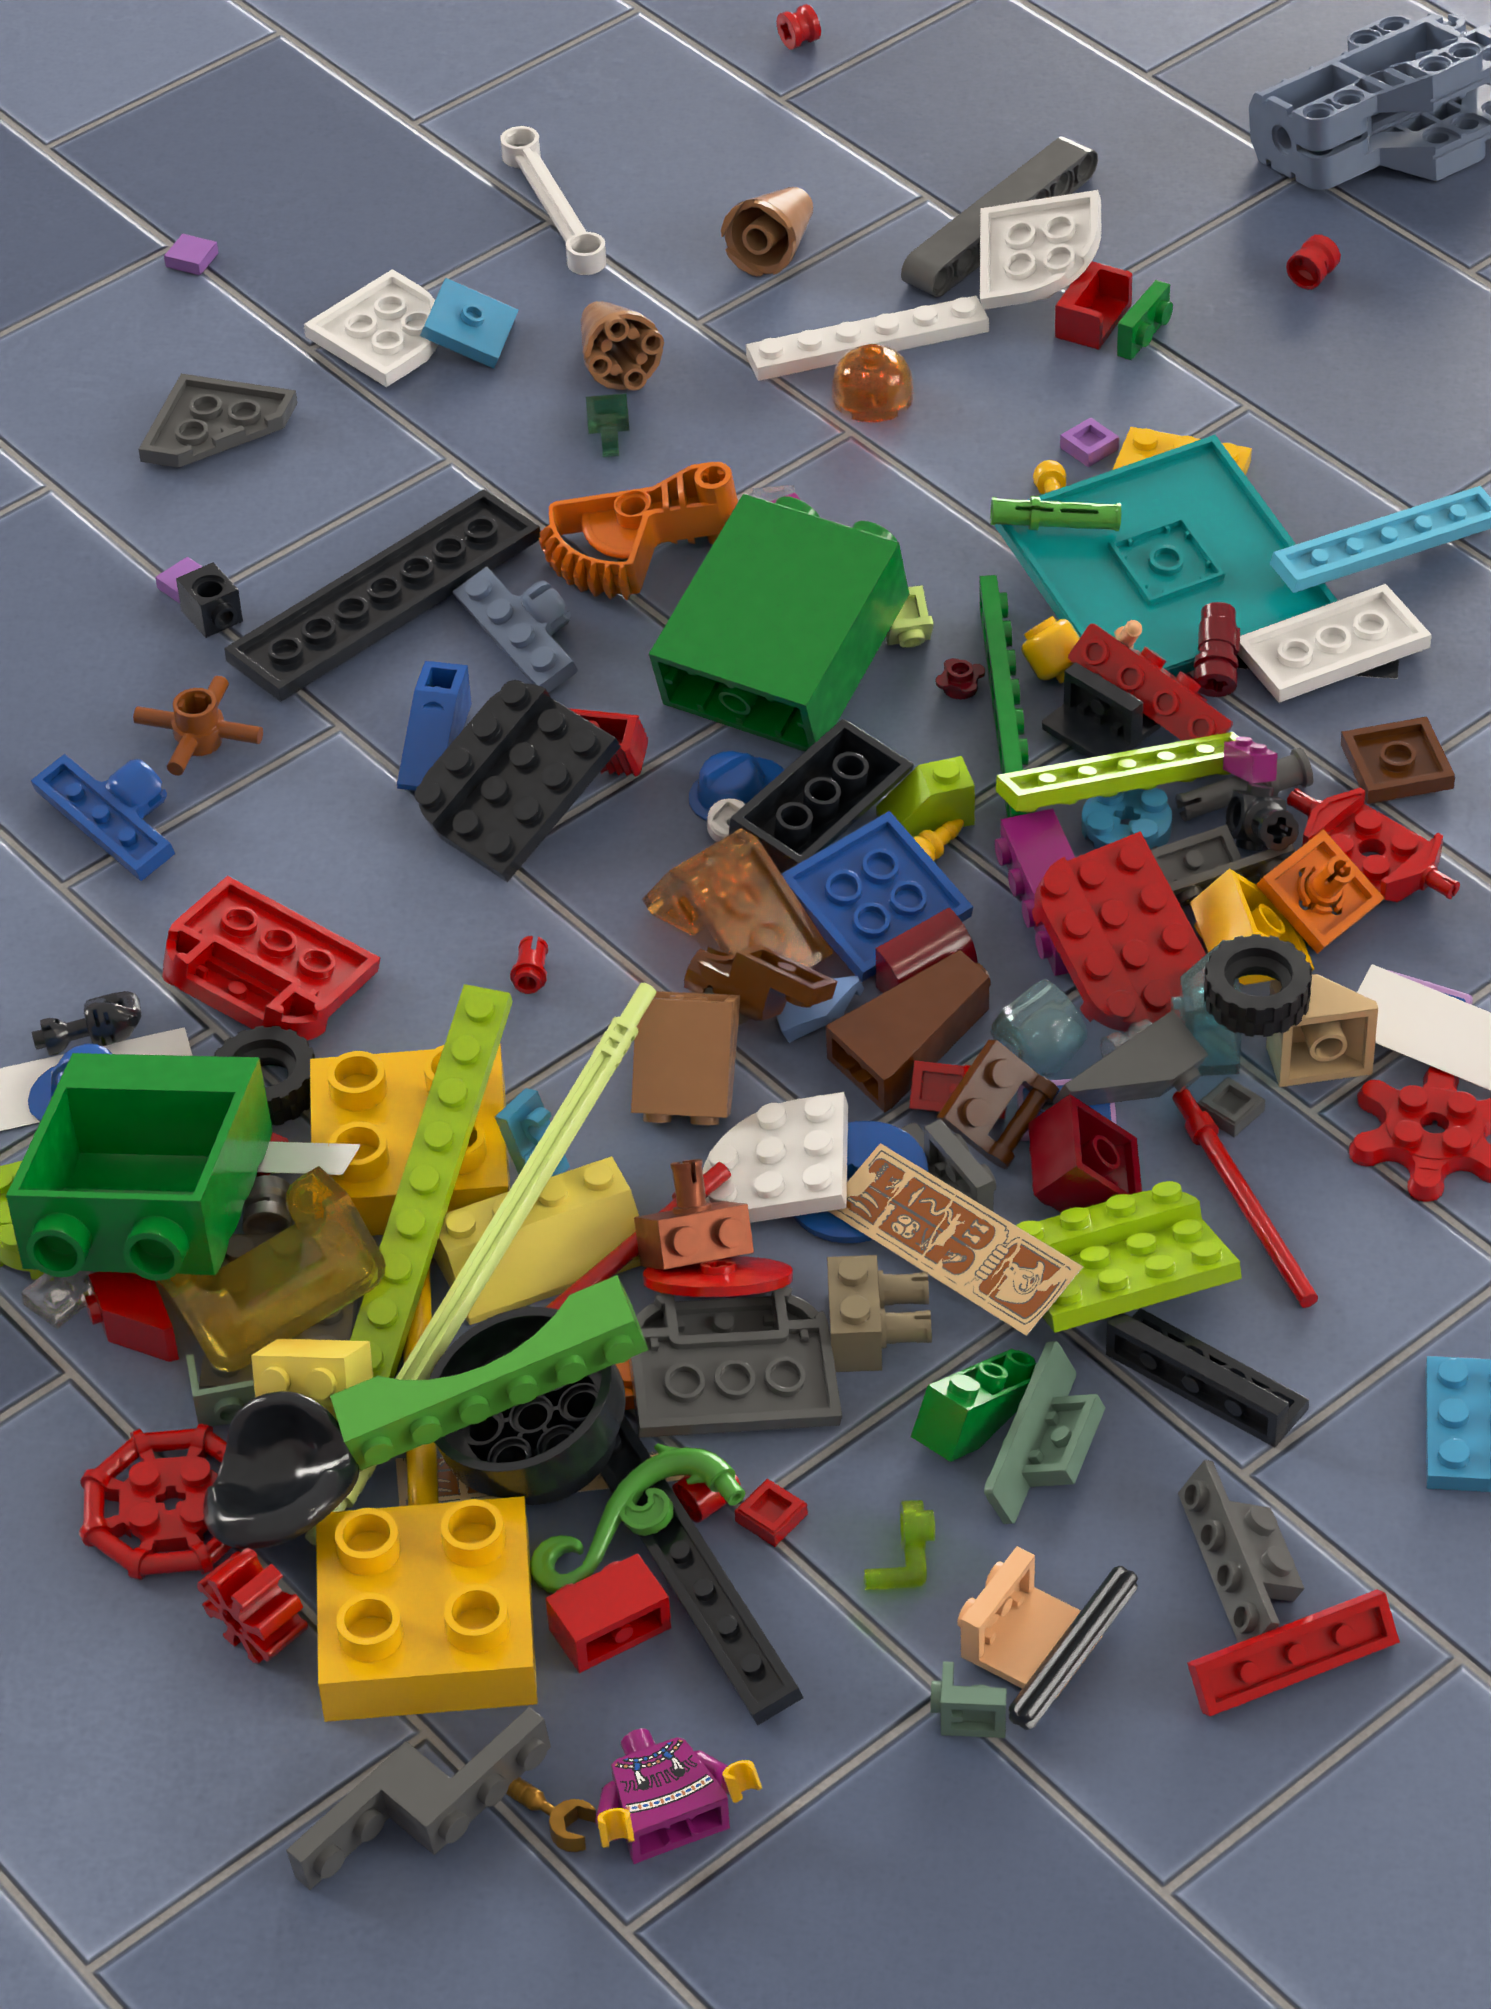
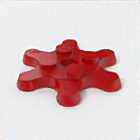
[1348,1066,1491,1202]

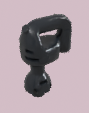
[32,991,142,1056]

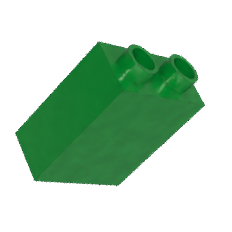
[649,493,910,752]

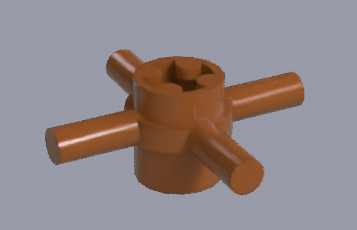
[133,676,263,776]

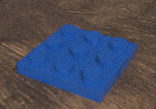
[778,811,973,982]

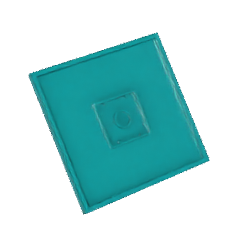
[994,435,1338,677]

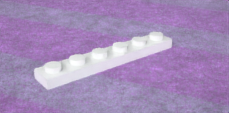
[746,296,989,381]

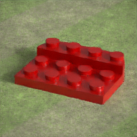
[1032,831,1209,1035]
[162,875,381,1041]

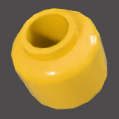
[1021,616,1080,684]

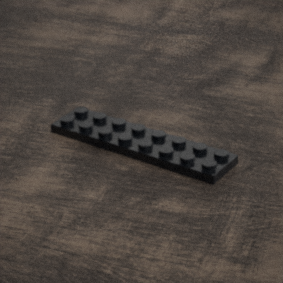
[224,489,540,702]

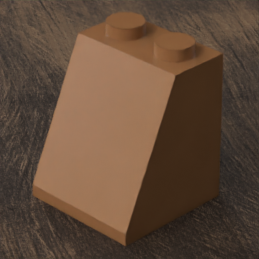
[631,991,740,1125]

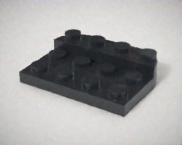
[415,680,621,882]

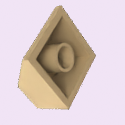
[1266,974,1379,1087]

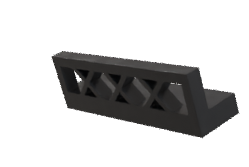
[1106,1308,1309,1448]

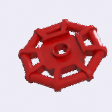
[79,1423,233,1580]

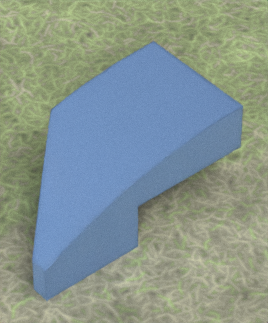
[777,976,864,1043]

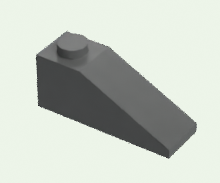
[1052,1010,1209,1106]

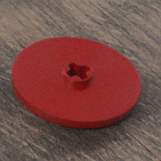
[643,1256,793,1297]

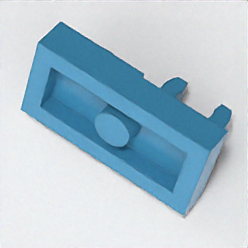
[495,1088,570,1177]

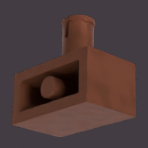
[634,1159,754,1270]

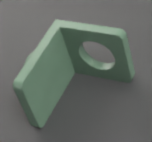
[186,1354,255,1426]

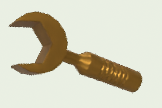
[506,1777,596,1852]

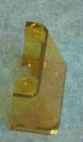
[156,1166,386,1372]

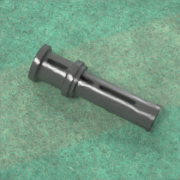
[1176,748,1313,822]

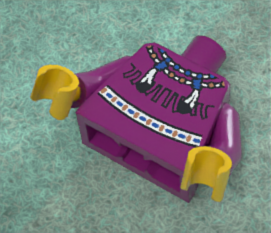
[595,1728,762,1864]

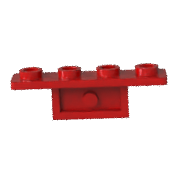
[1068,623,1233,741]

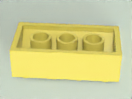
[434,1156,640,1325]

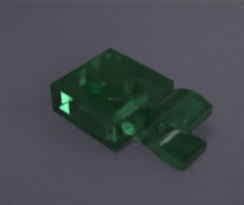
[586,394,630,457]

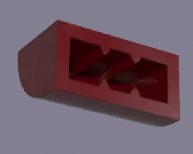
[875,907,978,993]

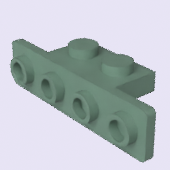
[984,1341,1106,1524]

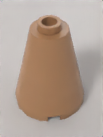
[721,187,813,276]

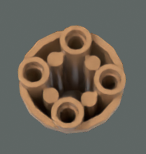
[581,301,664,391]

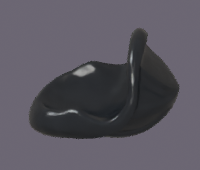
[203,1391,359,1550]

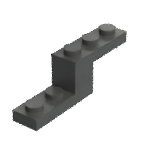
[286,1707,551,1890]

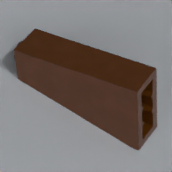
[826,950,991,1113]

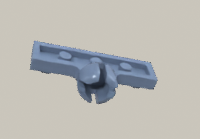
[452,566,578,693]

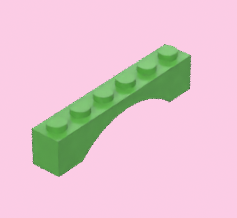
[330,1275,648,1471]

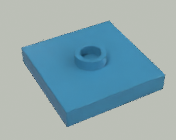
[420,277,519,368]

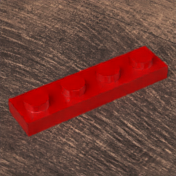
[1187,1589,1400,1716]

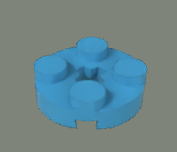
[1081,788,1172,849]

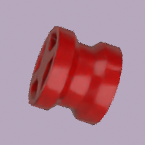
[776,4,821,50]

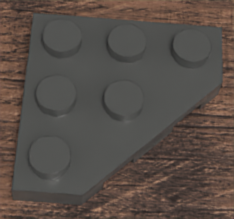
[139,374,297,468]

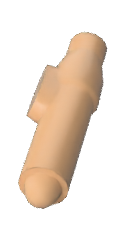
[1114,620,1142,648]

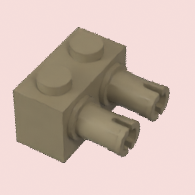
[827,1255,932,1372]

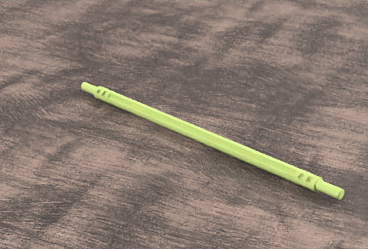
[305,983,657,1545]

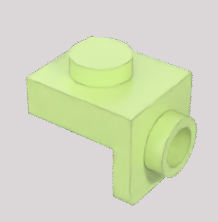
[886,585,934,648]

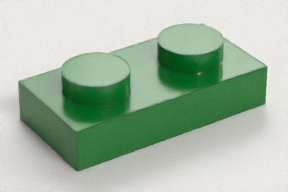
[1117,280,1173,360]

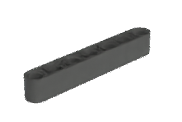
[901,137,1098,297]

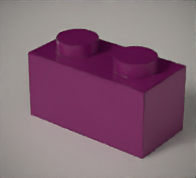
[1223,737,1278,783]

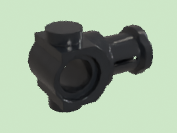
[1226,783,1299,851]

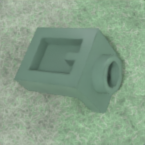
[930,1661,1007,1738]

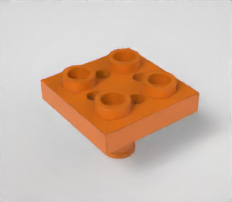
[1256,829,1385,954]

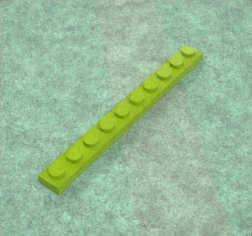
[350,984,513,1378]

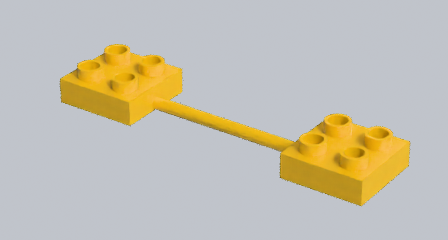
[310,1044,538,1722]

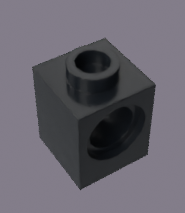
[176,562,243,638]

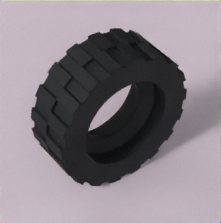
[1204,934,1312,1037]
[214,1026,315,1126]

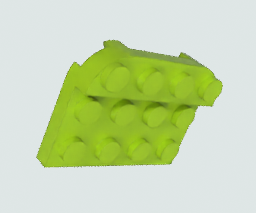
[1016,1181,1242,1333]

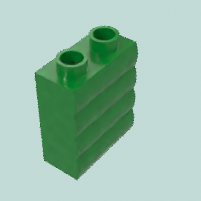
[6,1053,273,1281]

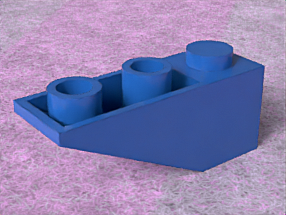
[397,661,472,791]

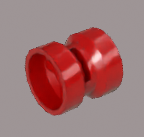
[1286,235,1341,289]

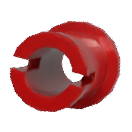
[510,936,548,994]

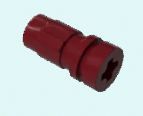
[1193,602,1240,697]

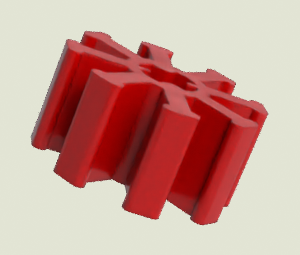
[197,1548,308,1664]

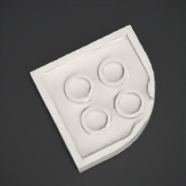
[980,190,1101,310]
[304,269,439,387]
[703,1092,848,1223]

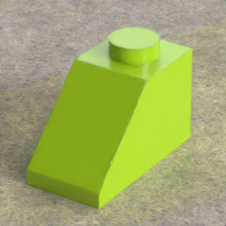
[876,756,975,837]

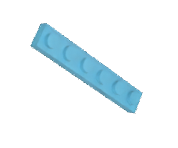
[1270,486,1491,593]

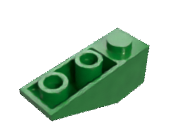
[910,1349,1037,1462]

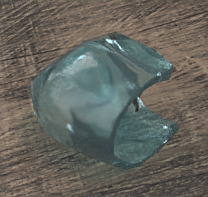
[990,979,1088,1079]

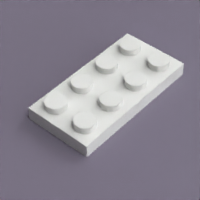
[1238,584,1431,703]

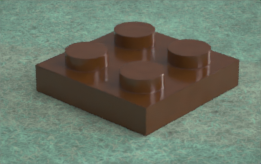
[1340,716,1455,804]

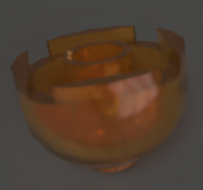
[832,344,914,423]

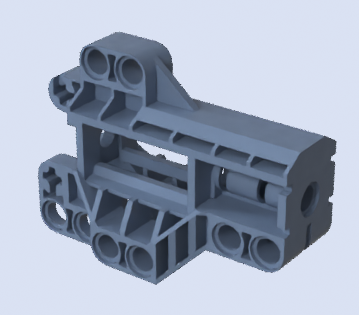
[1248,12,1491,190]

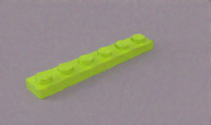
[995,732,1239,812]

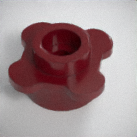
[935,658,985,700]

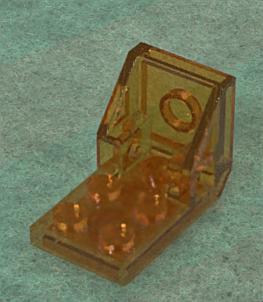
[642,828,833,968]

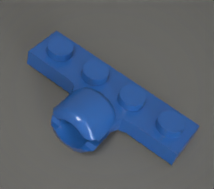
[30,754,175,881]

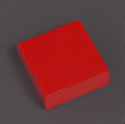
[734,1478,808,1547]

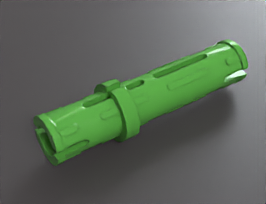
[990,496,1121,531]

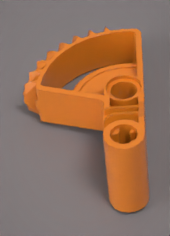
[539,462,738,601]

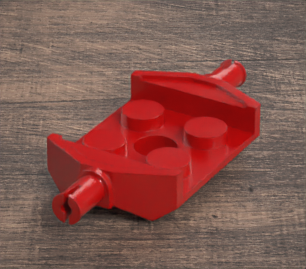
[1287,788,1460,902]

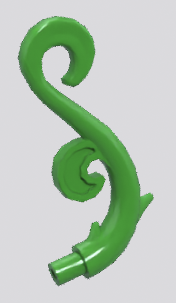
[530,1443,745,1594]

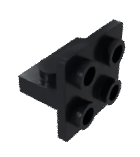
[1042,662,1162,758]

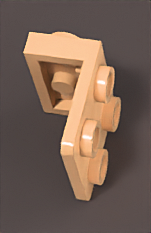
[957,1546,1103,1699]

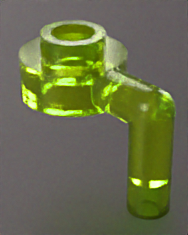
[864,1500,935,1590]

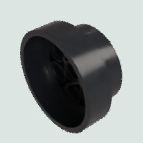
[429,1307,626,1505]

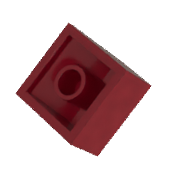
[1028,1094,1142,1213]

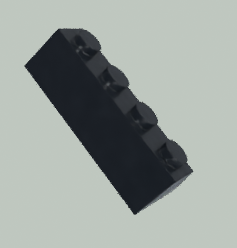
[726,718,914,877]

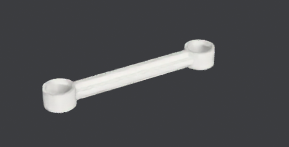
[501,126,606,275]

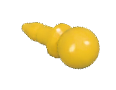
[1033,460,1066,495]
[913,819,964,861]

